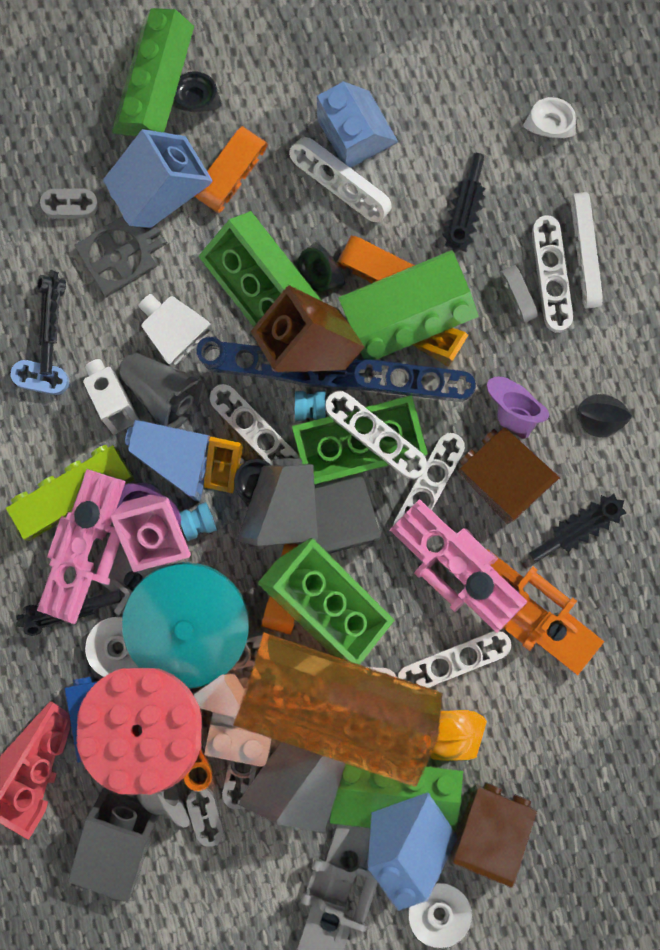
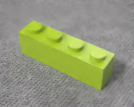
[6,445,135,541]

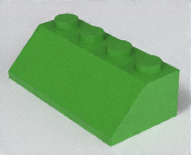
[111,8,194,136]
[198,211,321,327]
[338,250,479,360]
[292,395,428,485]
[258,538,395,668]
[330,757,463,832]

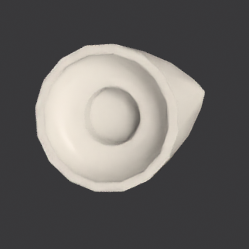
[523,97,576,138]

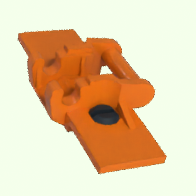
[486,549,605,676]

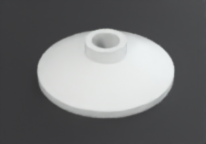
[85,617,138,677]
[409,883,472,948]

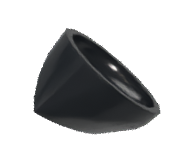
[172,71,222,112]
[298,241,346,291]
[578,394,632,438]
[234,459,271,505]

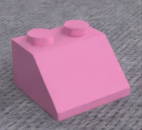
[110,495,191,572]

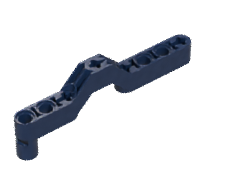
[196,336,476,402]

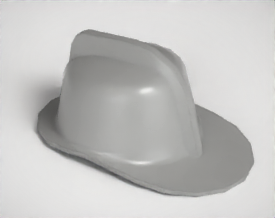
[137,784,191,828]

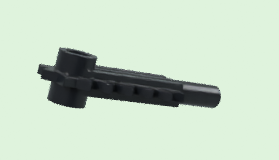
[442,153,486,254]
[36,270,66,375]
[529,493,627,563]
[16,590,122,636]

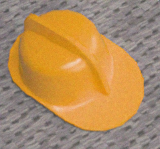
[419,710,487,761]

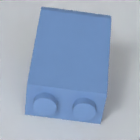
[317,81,398,168]
[103,129,213,228]
[125,420,210,502]
[368,792,457,911]

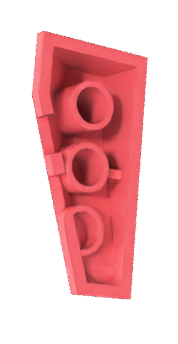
[0,701,71,840]

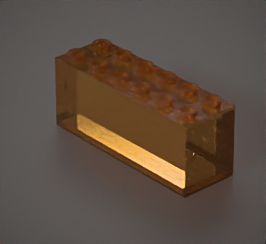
[233,633,443,787]

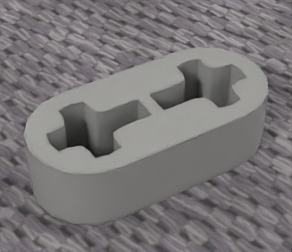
[40,189,99,219]
[500,265,538,323]
[186,788,224,847]

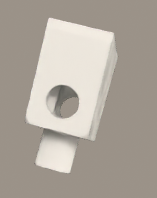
[138,294,213,367]
[83,359,140,435]

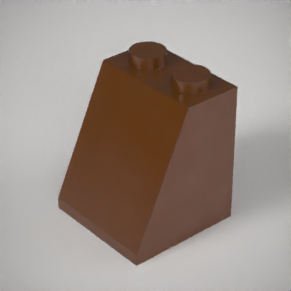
[250,285,365,372]
[457,427,560,525]
[449,782,537,888]

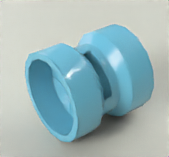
[295,391,326,421]
[180,502,217,541]

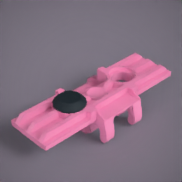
[37,469,125,624]
[390,499,528,633]

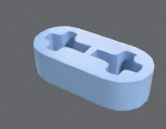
[11,360,69,395]

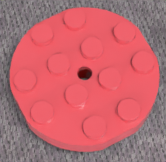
[77,668,202,794]

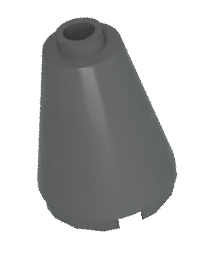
[119,353,205,429]

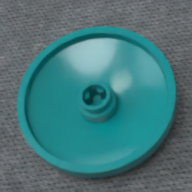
[122,562,249,688]

